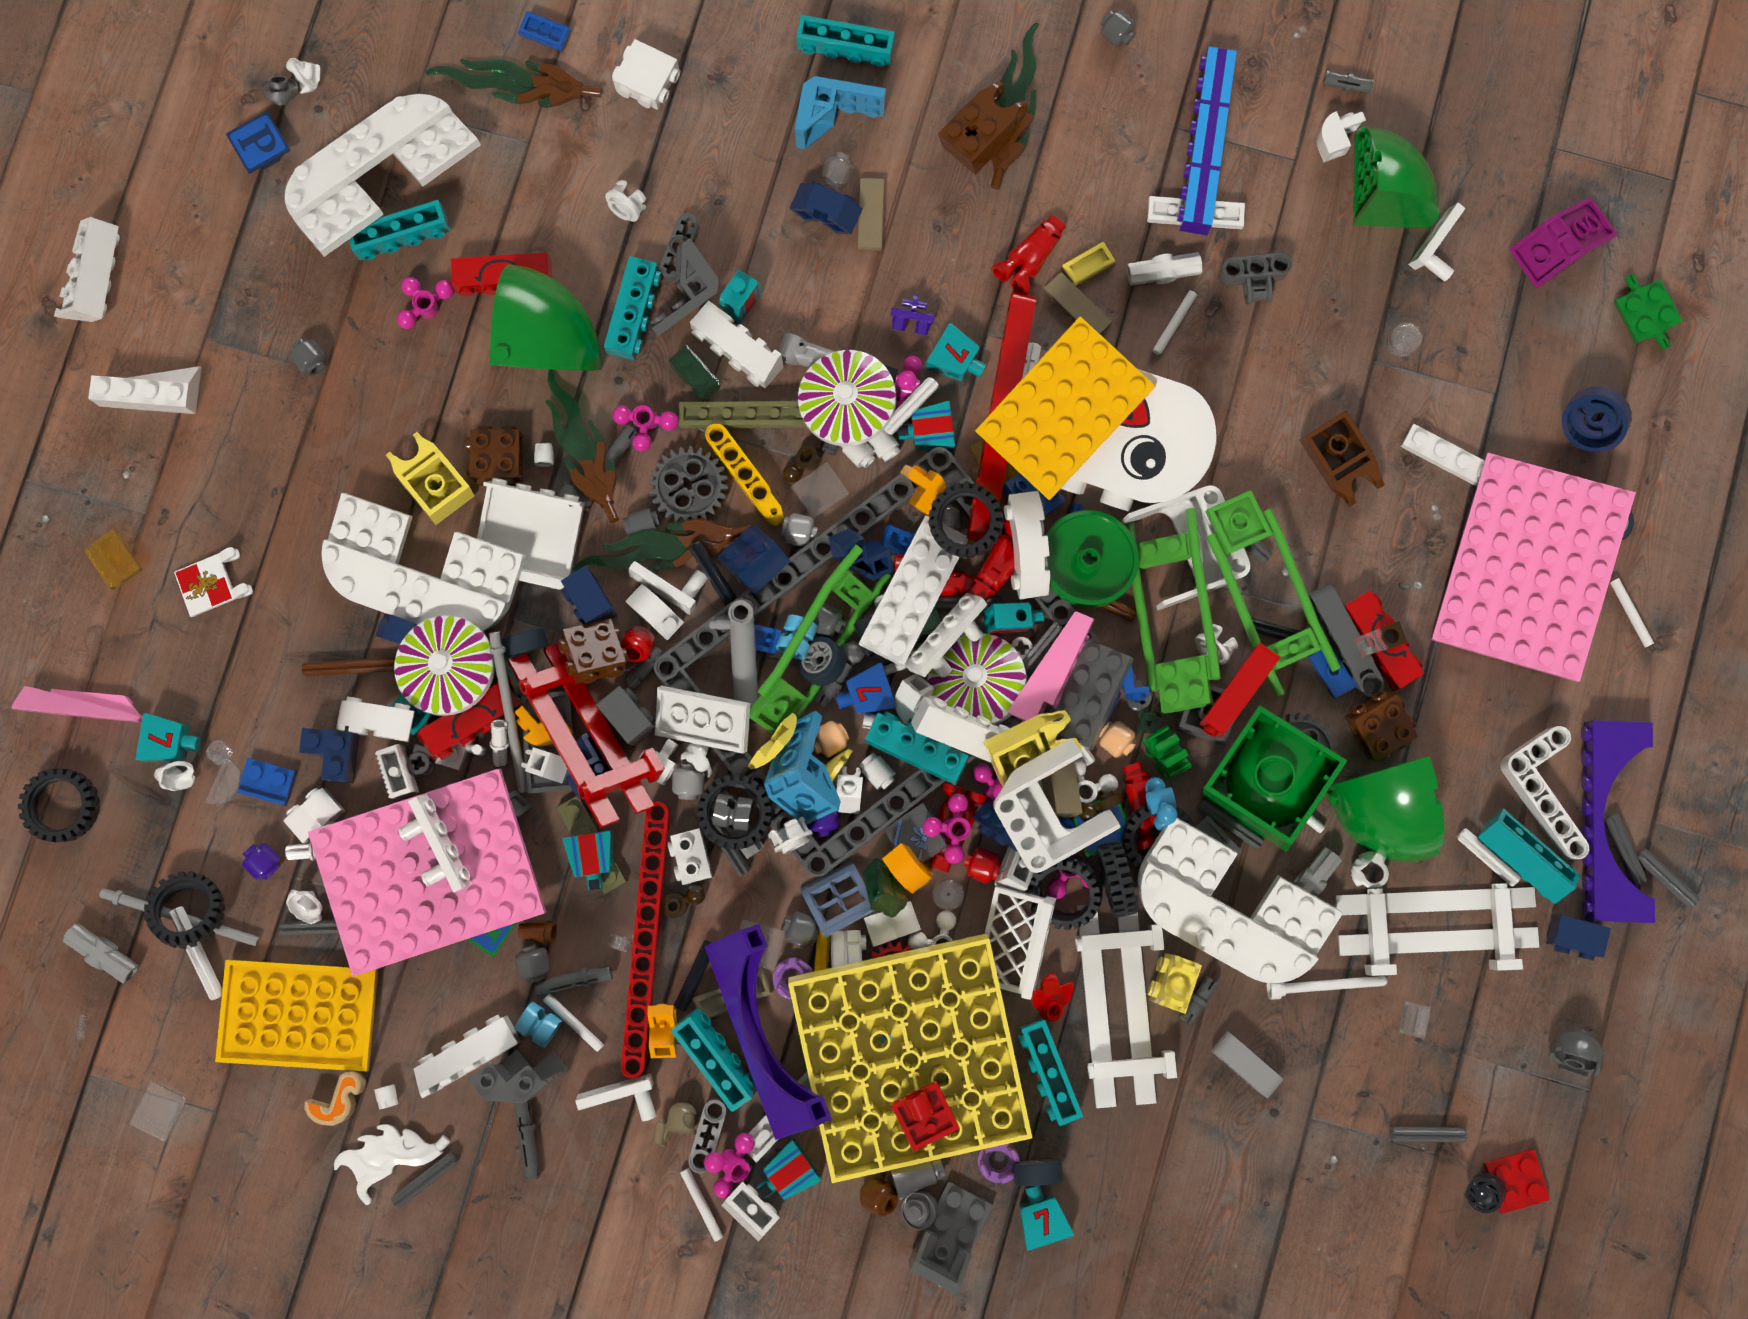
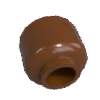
[860,1178,898,1217]

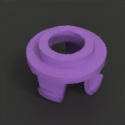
[773,958,813,1000]
[978,1143,1020,1184]

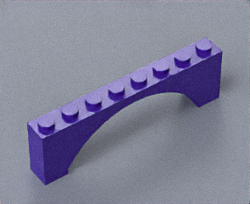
[1581,720,1655,923]
[704,924,832,1140]

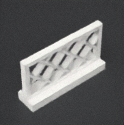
[985,885,1056,1000]

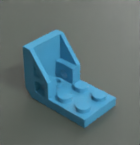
[794,76,886,149]
[764,711,841,825]

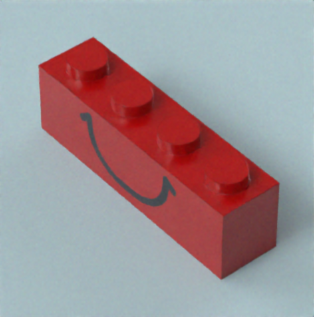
[451,252,552,296]
[1344,590,1425,691]
[418,683,521,761]

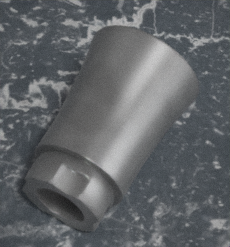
[889,1159,946,1200]

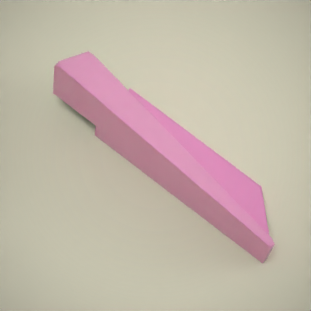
[1008,612,1094,722]
[12,686,143,723]

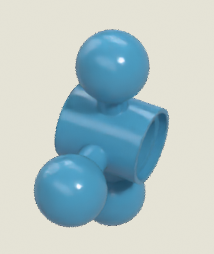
[1145,777,1177,831]

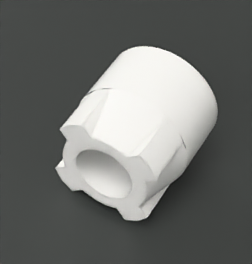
[534,443,554,467]
[374,1084,398,1109]

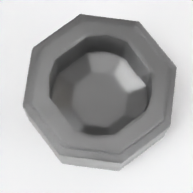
[843,641,866,666]

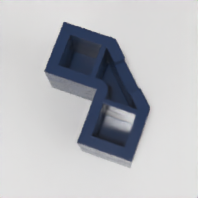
[789,181,863,234]
[828,528,894,581]

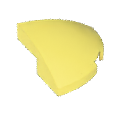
[747,713,797,769]
[825,749,853,782]

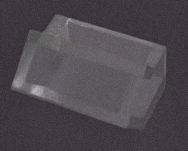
[1399,1002,1431,1039]

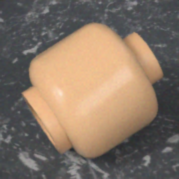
[814,721,849,758]
[1099,721,1136,758]

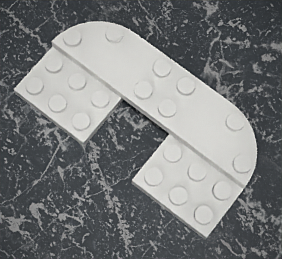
[285,94,481,257]
[322,493,526,632]
[1137,818,1343,983]

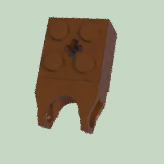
[938,81,1028,175]
[1299,410,1385,507]

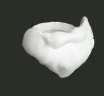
[286,58,321,94]
[681,743,713,778]
[154,761,196,791]
[1351,851,1389,889]
[286,890,323,924]

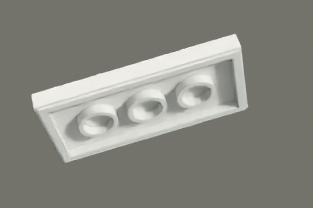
[655,686,751,753]

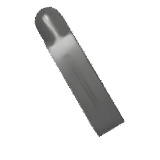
[1308,584,1384,698]

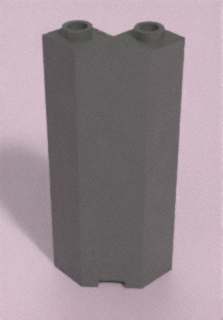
[468,1049,570,1104]

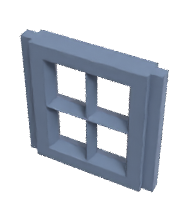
[800,860,878,938]

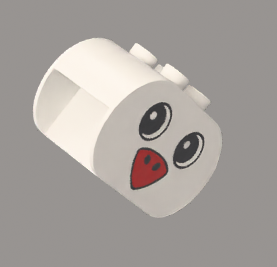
[1061,369,1216,511]

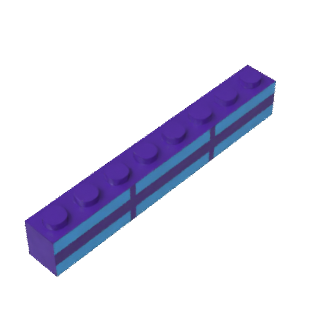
[1176,47,1237,236]

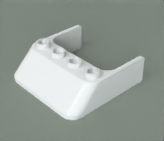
[1122,485,1250,610]
[993,738,1121,873]

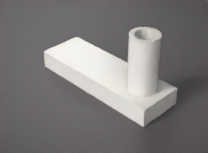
[1408,203,1465,282]
[629,561,708,615]
[575,1073,656,1121]

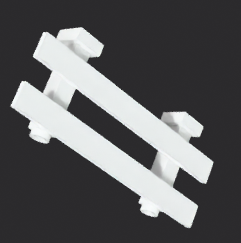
[1335,883,1539,976]
[1075,901,1177,1108]

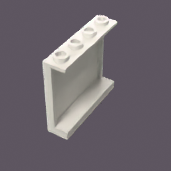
[477,478,585,590]

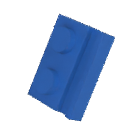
[237,758,298,806]

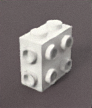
[612,39,680,110]

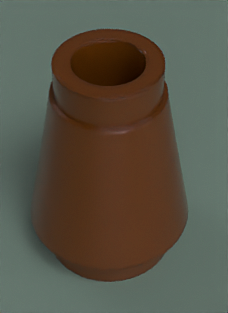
[518,920,557,945]

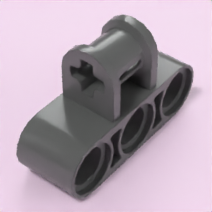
[1219,253,1292,305]

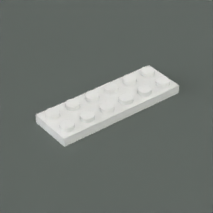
[859,515,968,667]

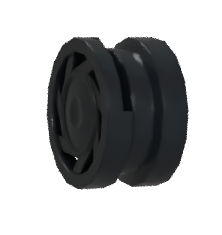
[1466,1172,1507,1213]

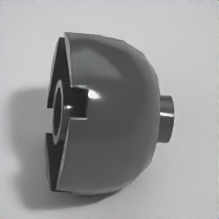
[1548,1029,1604,1077]

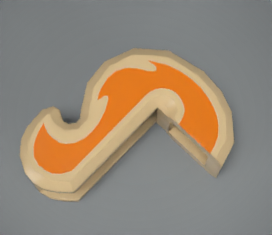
[304,1071,366,1126]

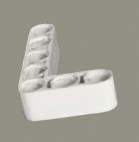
[1500,726,1589,860]

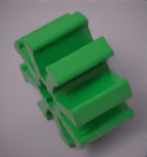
[1142,726,1191,781]

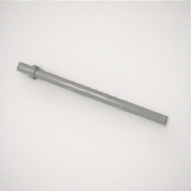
[489,632,527,793]
[99,888,260,947]

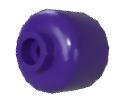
[807,811,840,837]
[242,843,281,880]

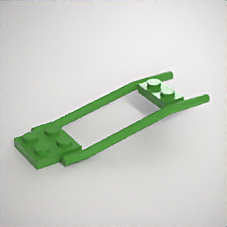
[1205,490,1341,698]
[1125,508,1221,714]
[750,544,893,734]

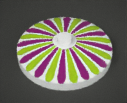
[798,350,896,446]
[394,616,495,716]
[928,633,1027,725]

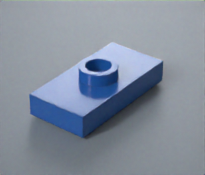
[518,11,572,52]
[1308,645,1356,699]

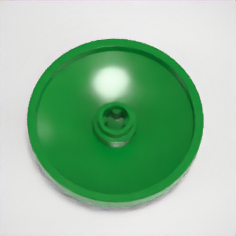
[1046,510,1139,608]

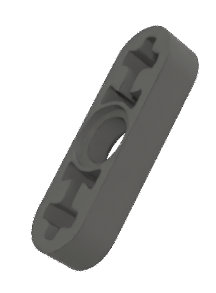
[660,213,699,281]

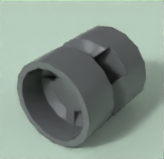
[713,793,754,831]

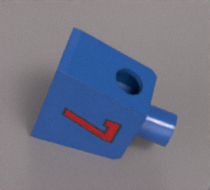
[835,662,897,714]

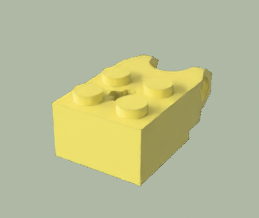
[386,432,475,525]
[983,710,1082,786]
[1147,953,1202,1014]

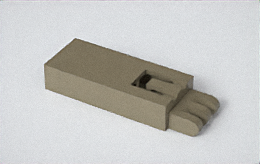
[1042,735,1083,817]

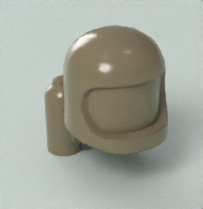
[652,1102,697,1146]

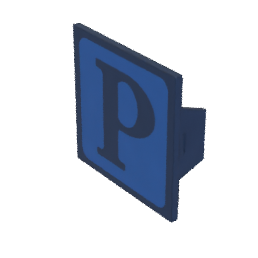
[226,111,291,174]

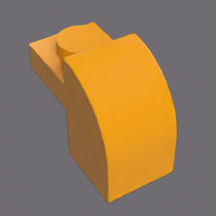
[900,464,947,516]
[515,706,573,748]
[882,843,934,894]
[647,1004,677,1058]

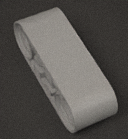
[1211,1031,1283,1099]
[689,1097,728,1173]

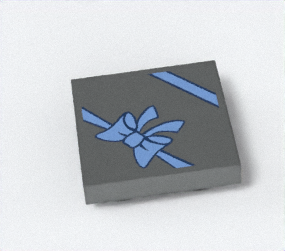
[884,803,949,863]

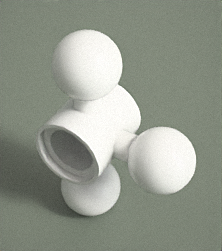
[1074,759,1118,804]
[908,911,956,950]

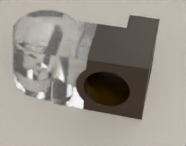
[1355,621,1407,658]

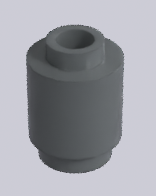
[622,508,660,538]

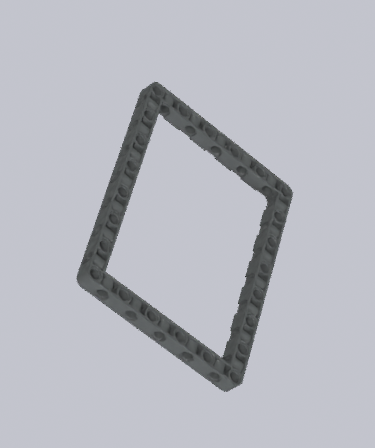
[654,447,1103,877]

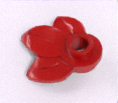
[1032,972,1074,1021]

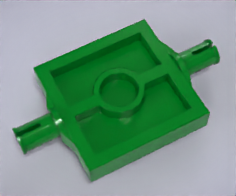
[1614,274,1683,351]

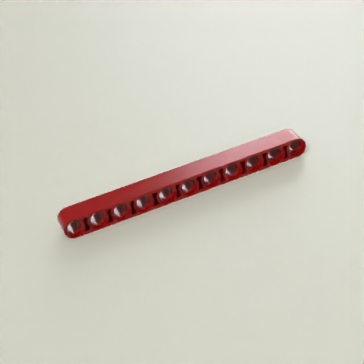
[966,292,1036,541]
[621,802,671,1078]

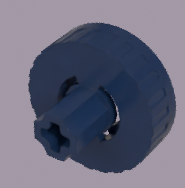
[1561,386,1632,452]

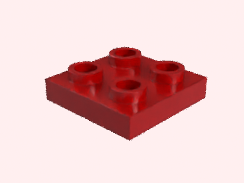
[890,1080,960,1152]

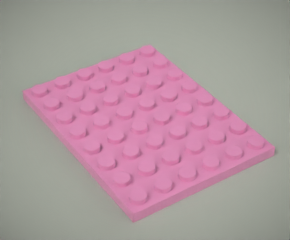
[1431,453,1636,682]
[308,769,546,977]

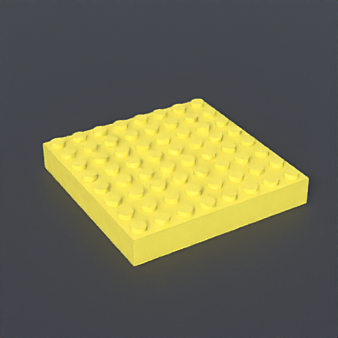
[788,933,1032,1183]

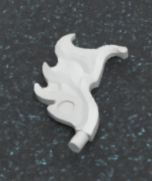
[334,1124,450,1205]

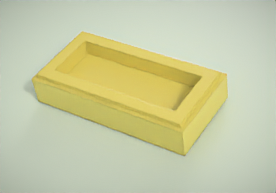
[1062,242,1116,286]

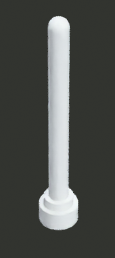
[1266,976,1388,1000]

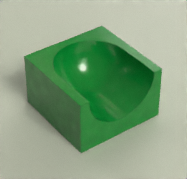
[1202,705,1347,852]

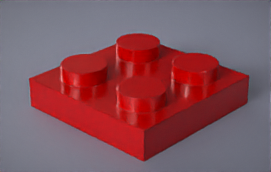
[1483,1149,1550,1214]

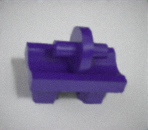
[890,293,935,335]

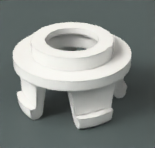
[605,180,646,222]
[1195,624,1238,665]
[768,817,813,854]

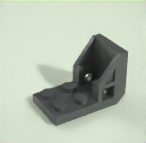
[648,238,719,337]
[909,1180,994,1295]

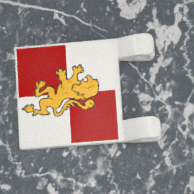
[174,547,253,617]

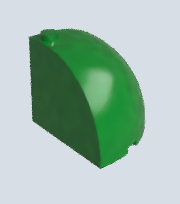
[1353,127,1440,229]
[489,264,602,371]
[1326,756,1444,862]

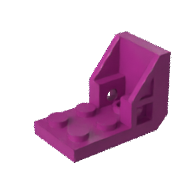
[1509,196,1618,288]

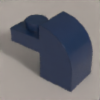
[375,613,418,645]

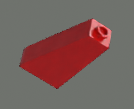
[1199,643,1281,738]

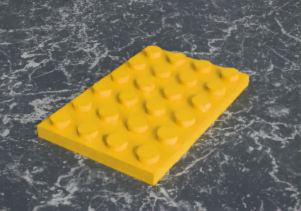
[975,316,1156,500]
[215,960,378,1072]

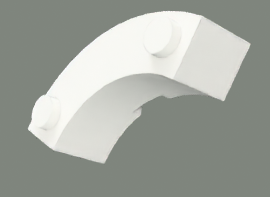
[1004,491,1050,599]
[336,696,415,742]

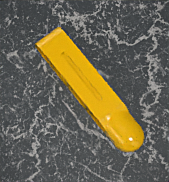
[705,423,784,526]

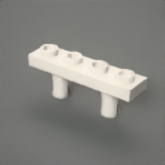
[905,593,987,677]
[398,794,472,892]

